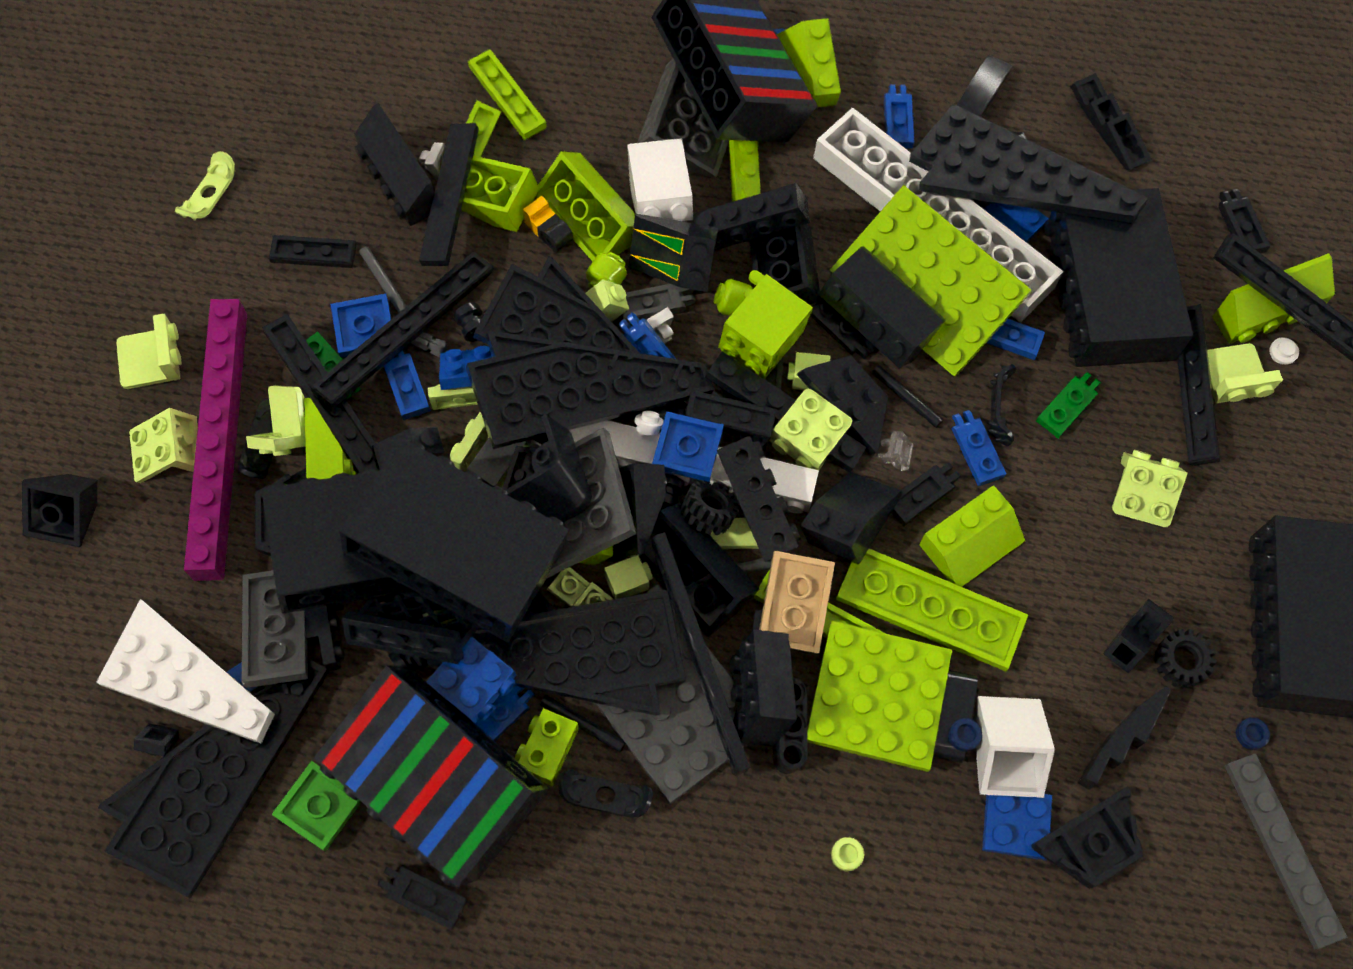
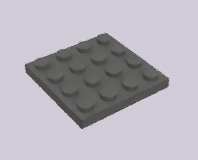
[547,428,637,578]

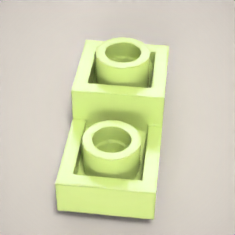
[547,567,613,607]

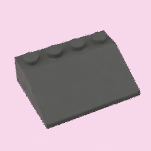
[637,59,729,178]

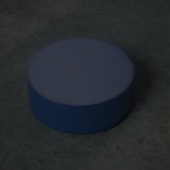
[1236,717,1270,750]
[948,718,982,752]

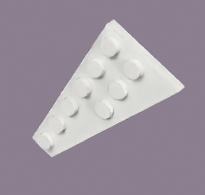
[96,599,275,743]

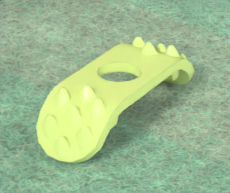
[175,151,235,220]

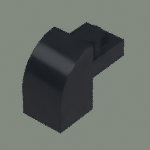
[1103,599,1174,673]

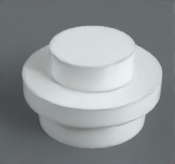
[1270,338,1299,364]
[635,411,664,435]

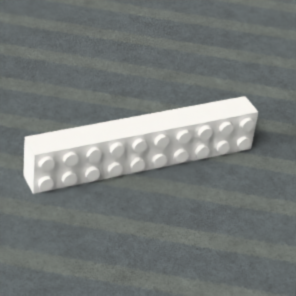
[813,108,1064,323]

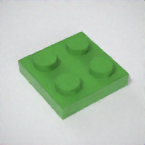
[272,761,361,852]

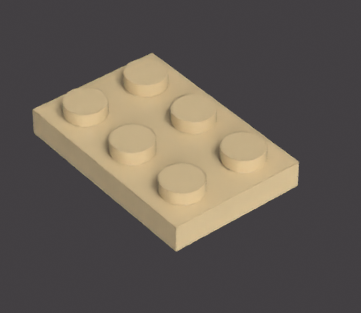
[759,551,835,653]

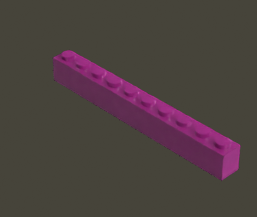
[184,299,247,581]

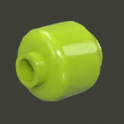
[586,252,627,289]
[714,279,753,316]

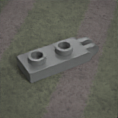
[622,284,696,323]

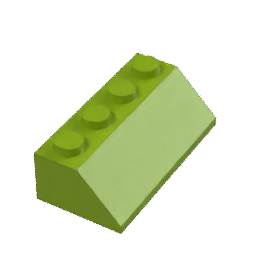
[535,152,635,262]
[1212,253,1335,344]

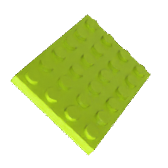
[830,185,1032,377]

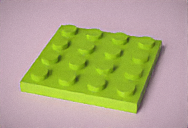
[807,621,952,772]

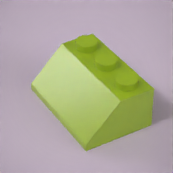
[777,18,841,107]
[919,485,1025,587]

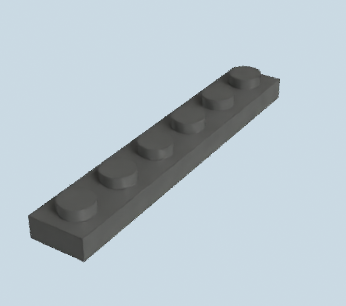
[1224,753,1348,950]

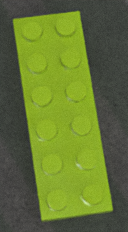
[836,549,1028,672]

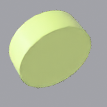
[831,837,864,871]

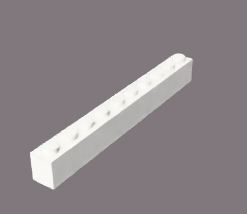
[526,420,819,513]

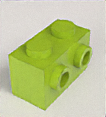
[515,708,579,786]

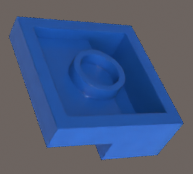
[426,637,517,724]

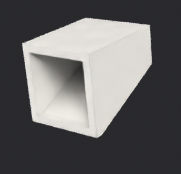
[627,138,693,221]
[974,696,1055,798]

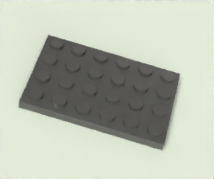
[595,585,750,804]

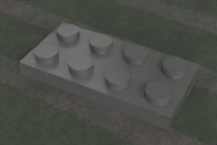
[242,570,308,688]

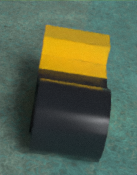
[523,196,574,252]

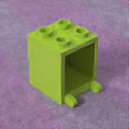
[718,270,813,379]

